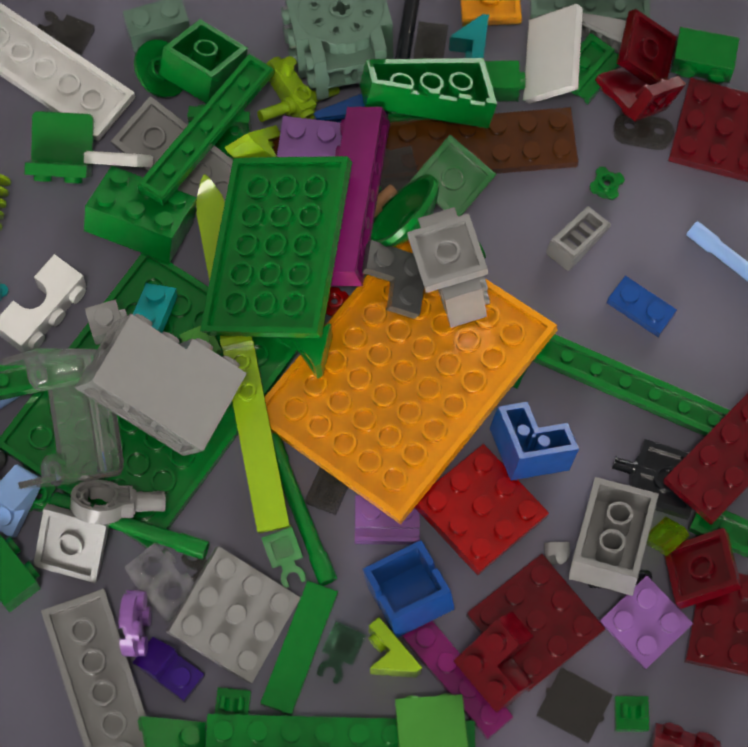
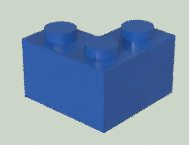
[490,402,579,481]

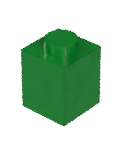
[485,60,526,102]

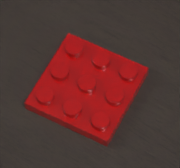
[415,444,549,576]

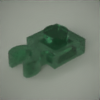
[317,621,367,684]

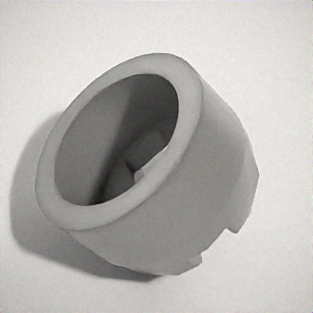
[544,542,570,565]

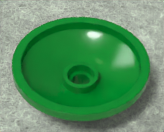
[371,174,439,247]

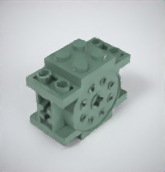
[280,0,394,100]

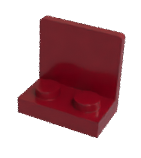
[595,67,686,122]

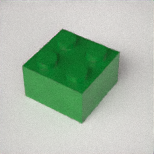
[159,19,248,103]

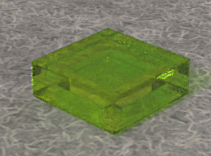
[646,517,690,556]

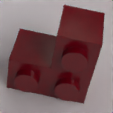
[453,612,534,713]

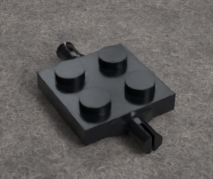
[612,439,692,520]

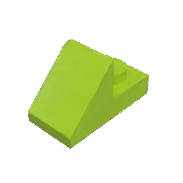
[225,125,280,158]
[368,617,422,678]

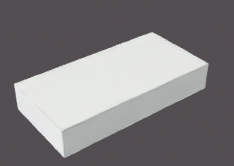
[84,151,153,167]

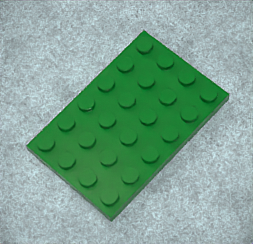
[200,156,352,338]

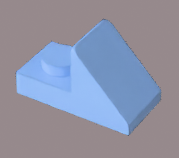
[0,465,44,538]

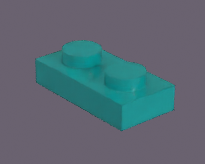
[133,283,178,333]

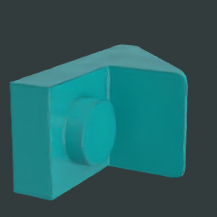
[448,14,489,58]

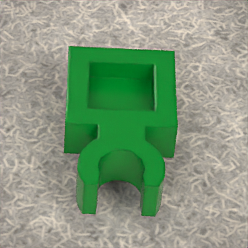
[261,527,306,588]

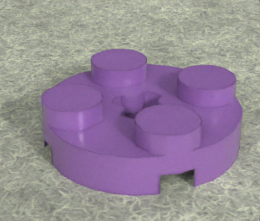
[119,590,152,657]

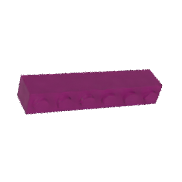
[331,107,390,286]

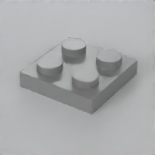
[407,214,488,293]
[33,504,109,583]

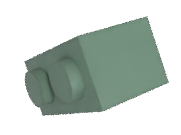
[122,0,190,54]

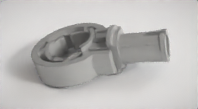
[70,480,166,525]

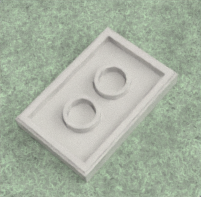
[523,4,583,104]

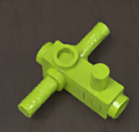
[257,56,340,122]

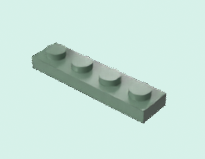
[530,0,650,20]

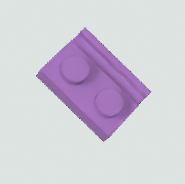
[355,495,420,545]

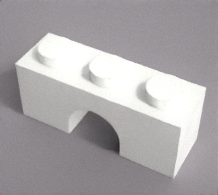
[0,254,87,356]

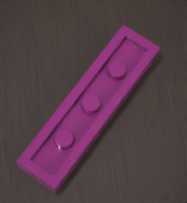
[402,621,514,740]

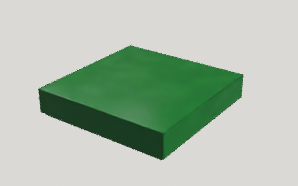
[410,135,497,217]

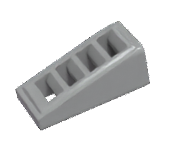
[581,13,626,53]
[546,206,612,271]

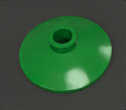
[134,39,183,98]

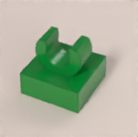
[214,687,251,715]
[614,696,649,732]

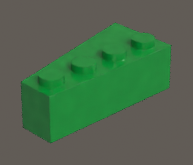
[359,58,497,128]

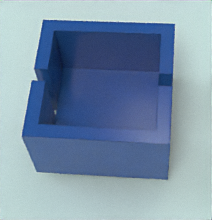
[362,540,455,638]

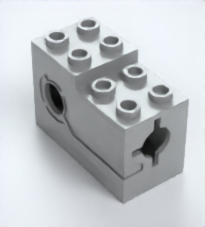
[75,314,247,456]

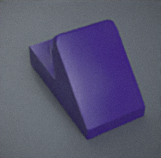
[132,637,205,703]

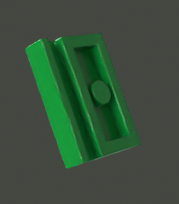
[571,33,621,104]

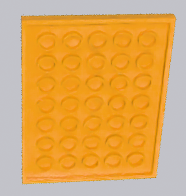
[265,240,558,524]

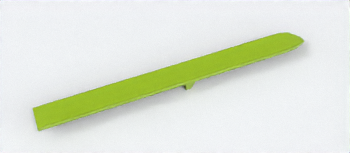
[196,174,290,534]

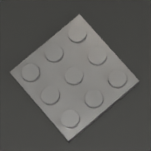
[166,546,301,683]

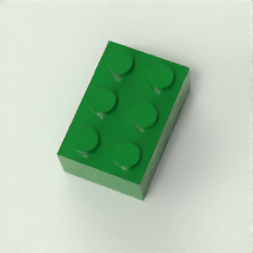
[84,166,197,263]

